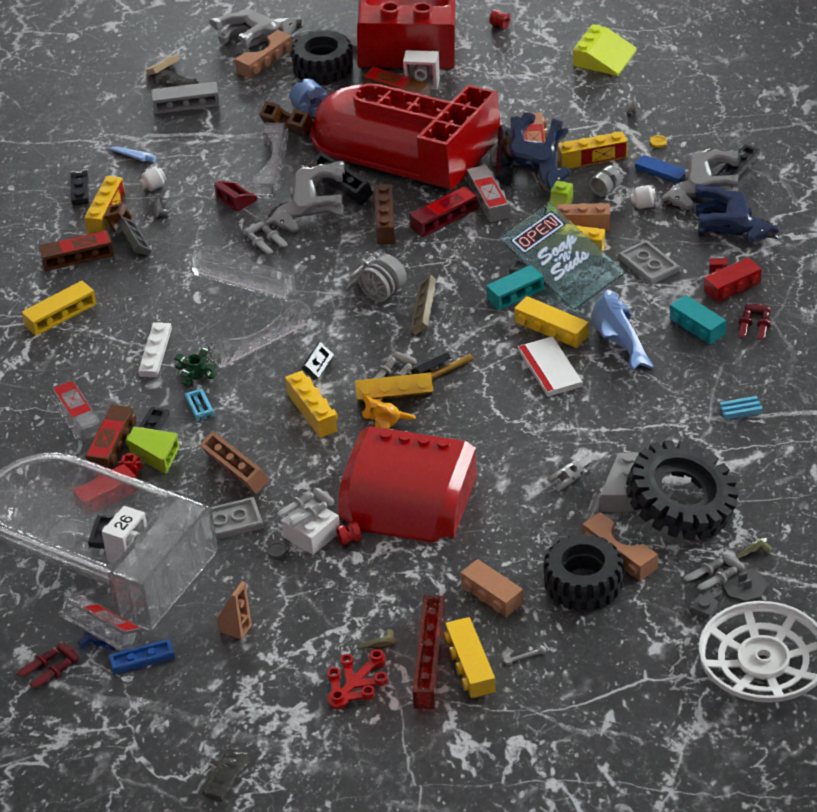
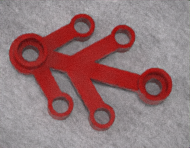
[327,649,388,710]

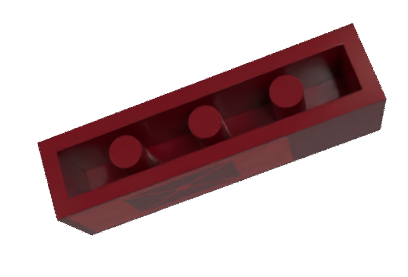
[409,186,478,237]

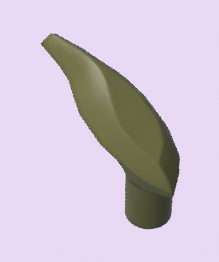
[735,538,773,558]
[357,629,397,649]

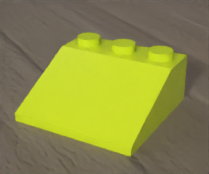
[573,24,637,76]

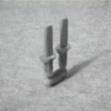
[243,222,288,254]
[345,252,380,292]
[374,352,417,378]
[277,488,335,527]
[683,554,745,590]

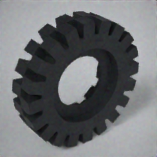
[626,440,739,540]

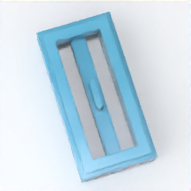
[185,389,215,422]
[720,396,763,420]

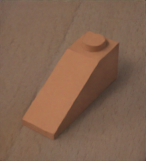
[217,581,252,640]

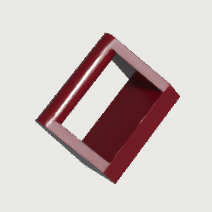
[214,181,258,212]

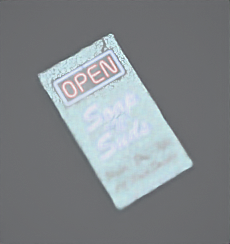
[499,202,625,310]

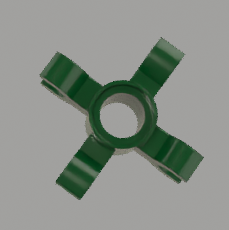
[174,348,217,386]

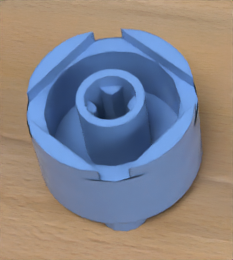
[289,79,328,117]

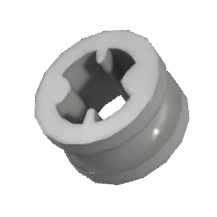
[627,99,636,114]

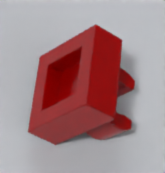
[709,258,728,274]

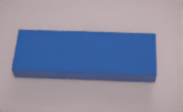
[635,154,686,183]
[108,639,175,675]

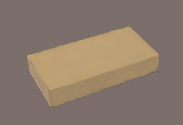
[145,54,179,75]

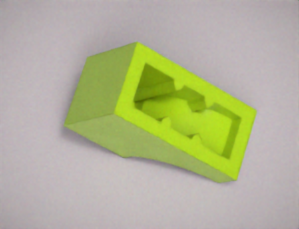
[546,181,573,215]

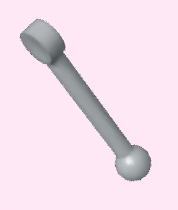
[504,646,547,666]

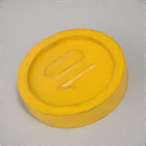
[650,135,667,148]

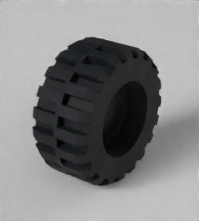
[291,30,354,85]
[544,533,623,611]

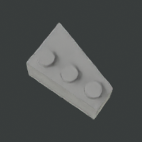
[600,452,641,512]

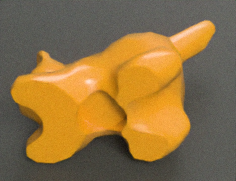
[362,395,416,429]

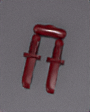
[738,303,771,340]
[16,642,79,688]

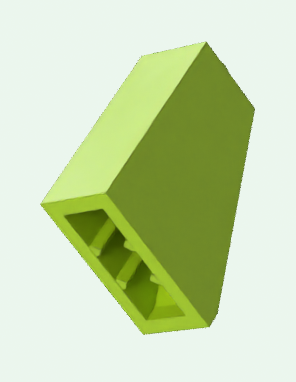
[126,427,180,474]

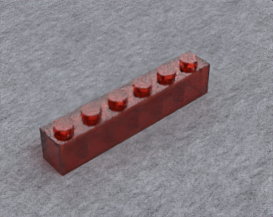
[412,595,445,709]

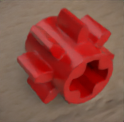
[118,453,143,476]

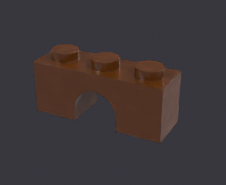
[259,101,314,137]

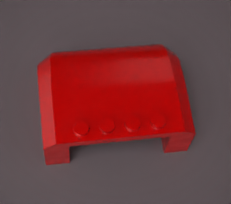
[338,426,477,542]

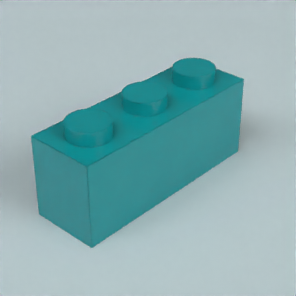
[486,265,544,310]
[670,295,726,344]

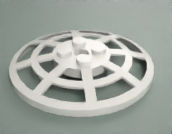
[699,601,817,703]

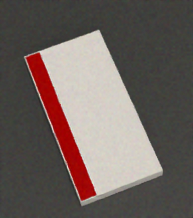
[518,336,582,397]

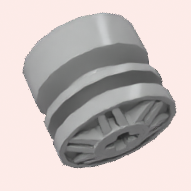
[358,254,407,302]

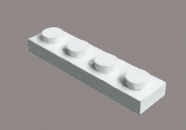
[138,323,172,377]

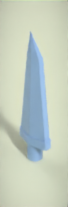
[106,147,157,163]

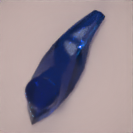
[77,632,116,652]

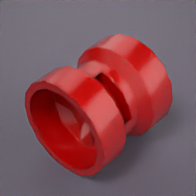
[489,9,511,29]
[336,521,362,546]

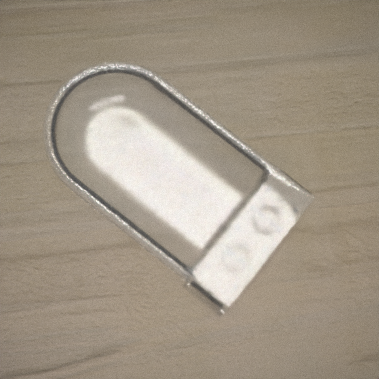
[0,453,218,631]

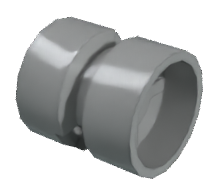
[590,166,622,197]

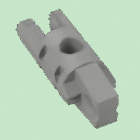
[547,456,592,492]

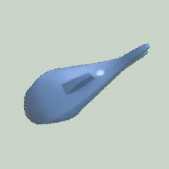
[591,289,653,370]

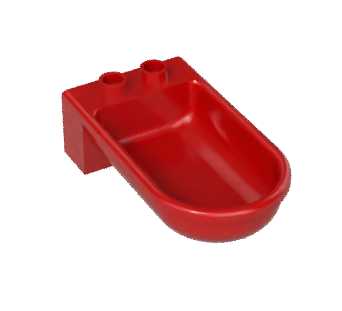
[357,0,456,69]
[310,83,501,189]

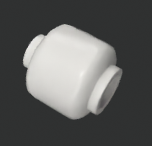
[140,166,166,192]
[631,185,657,209]

